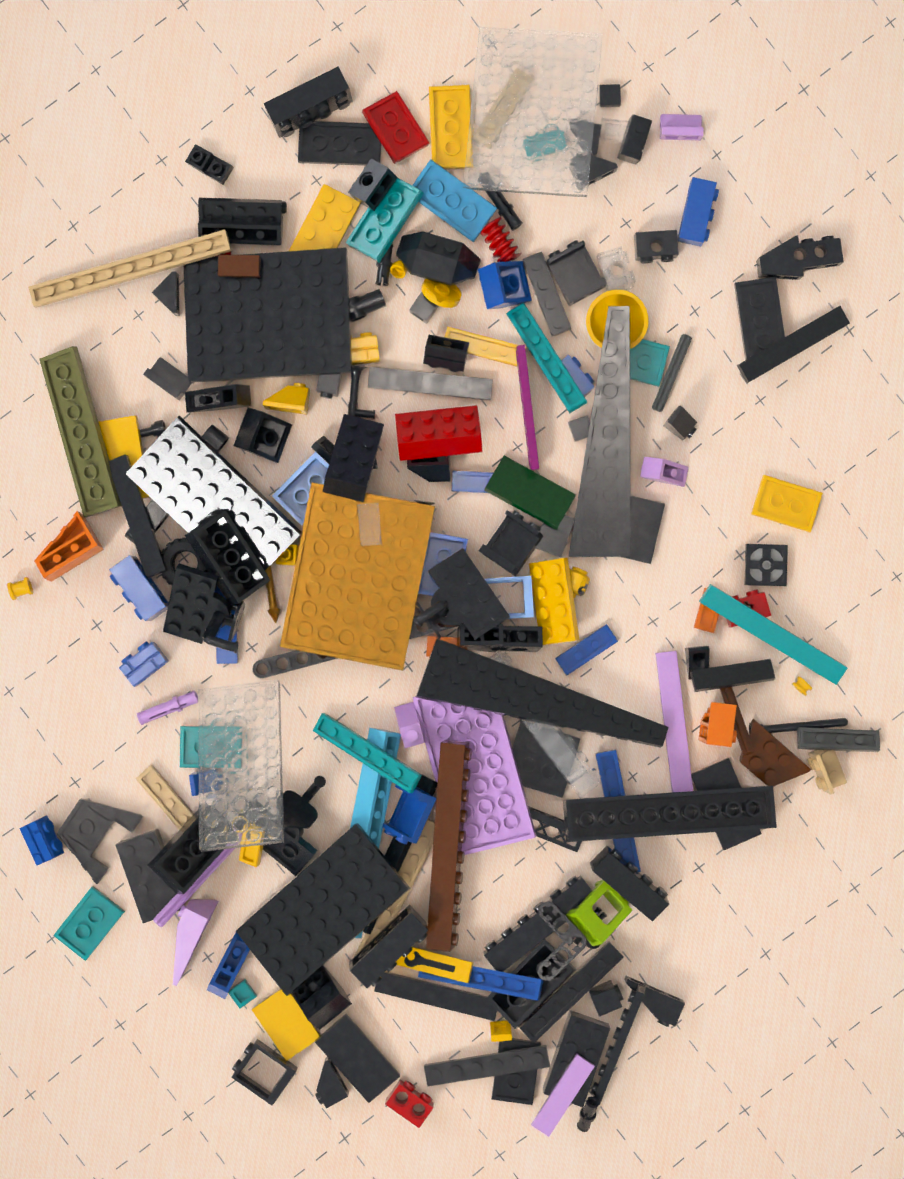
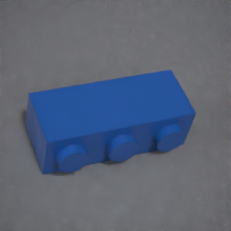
[678,177,719,247]

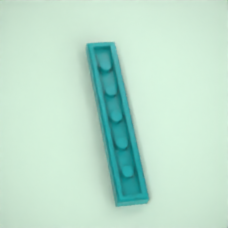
[506,302,587,414]
[313,713,422,793]

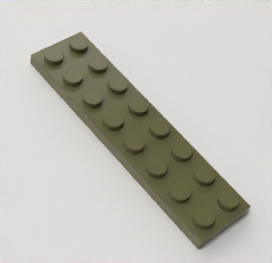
[39,346,122,517]

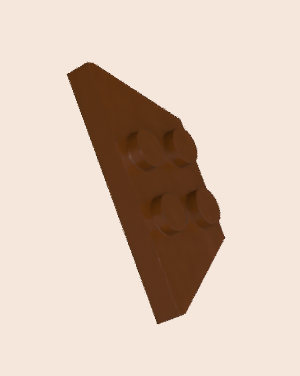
[739,719,811,787]

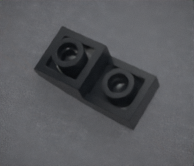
[185,144,234,185]

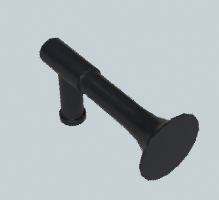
[348,366,375,419]

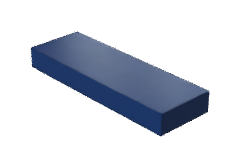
[555,624,618,676]

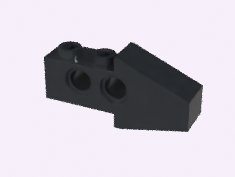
[756,235,844,280]
[457,624,543,652]

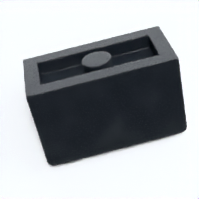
[143,357,193,401]

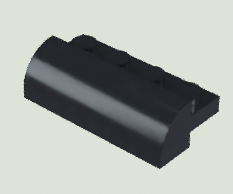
[198,197,283,245]

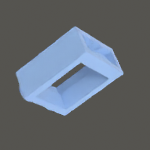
[485,576,534,619]

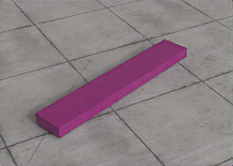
[515,345,539,470]

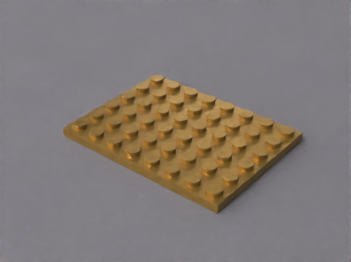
[280,482,435,671]

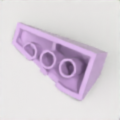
[173,899,219,986]

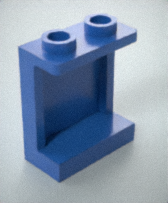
[382,785,437,844]

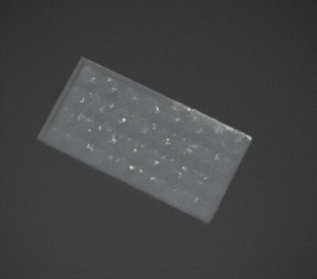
[198,679,284,852]

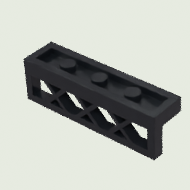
[528,806,582,852]

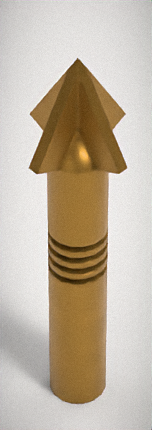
[265,565,281,623]

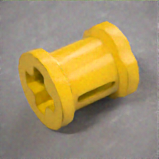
[7,577,33,600]

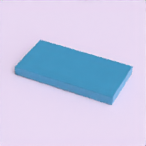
[412,159,498,242]

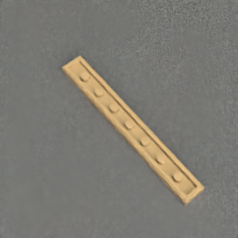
[354,819,435,957]

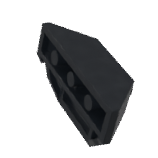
[396,231,481,286]

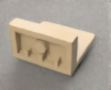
[807,750,847,795]

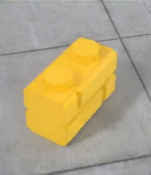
[351,332,380,365]

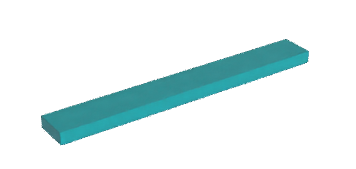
[699,584,848,685]

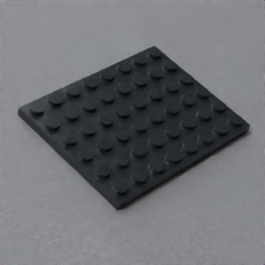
[183,248,352,383]

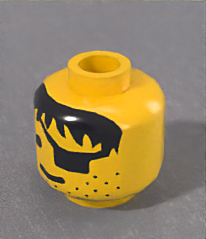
[569,566,590,598]

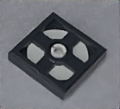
[744,544,788,586]

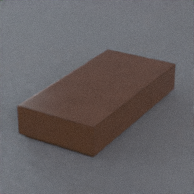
[218,255,261,277]

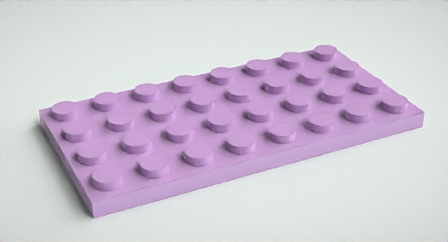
[413,696,536,855]

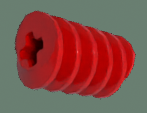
[480,217,522,262]

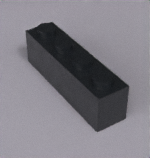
[590,845,669,922]

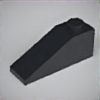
[185,384,251,413]
[624,975,685,1027]

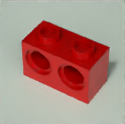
[385,1079,434,1128]

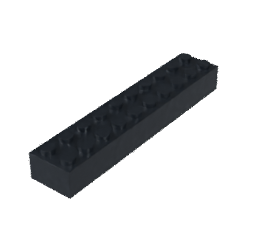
[563,786,777,842]

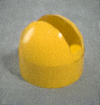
[390,260,408,279]

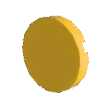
[421,279,462,308]

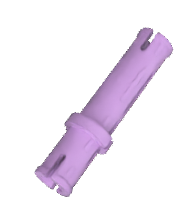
[137,690,199,725]

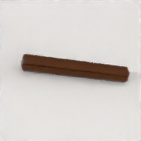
[720,687,754,755]

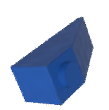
[207,932,250,999]

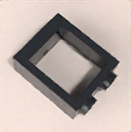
[231,1039,298,1106]

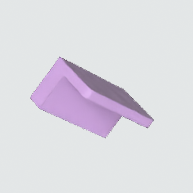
[660,114,704,141]

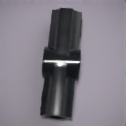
[349,289,386,322]

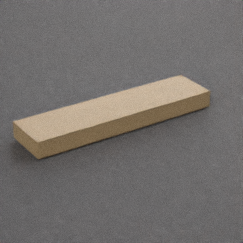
[135,765,194,830]

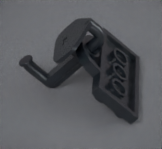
[414,548,510,641]
[163,563,245,653]
[232,776,326,876]

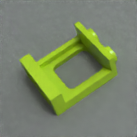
[566,880,633,946]

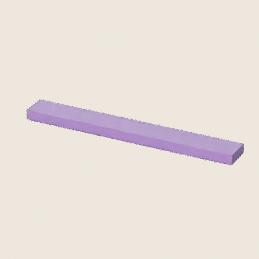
[655,651,693,793]

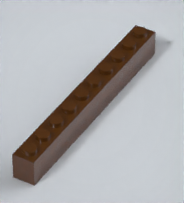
[426,740,472,952]

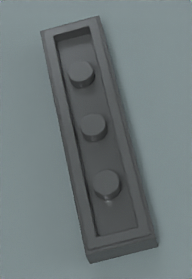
[797,727,880,752]

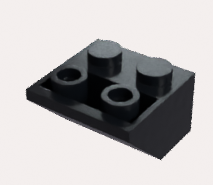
[292,965,352,1030]

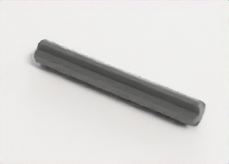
[652,334,692,412]

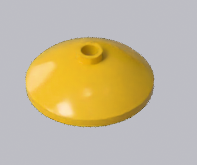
[586,289,648,349]

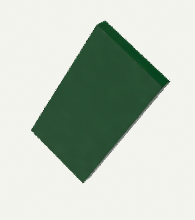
[484,455,576,530]

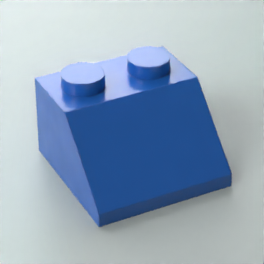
[478,261,532,309]

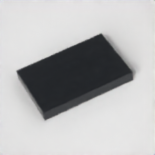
[622,496,665,564]
[491,1038,541,1105]

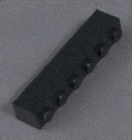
[483,875,593,972]

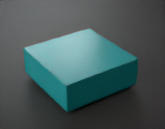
[229,979,257,1009]

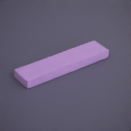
[531,1054,595,1137]

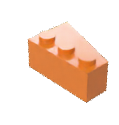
[34,511,104,582]
[698,702,737,747]

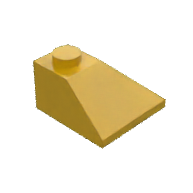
[263,383,310,415]

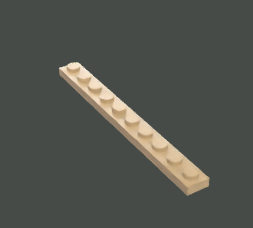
[28,230,232,308]

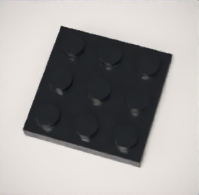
[512,720,580,798]

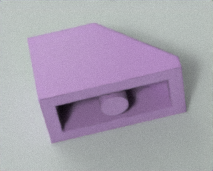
[640,457,689,487]
[394,702,425,748]

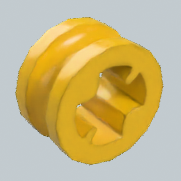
[792,676,812,696]

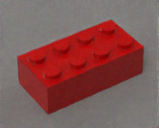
[395,405,483,461]

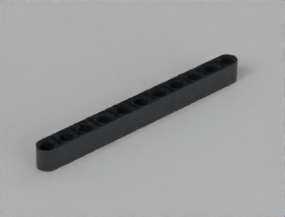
[253,611,464,678]

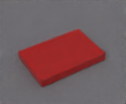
[362,91,430,164]

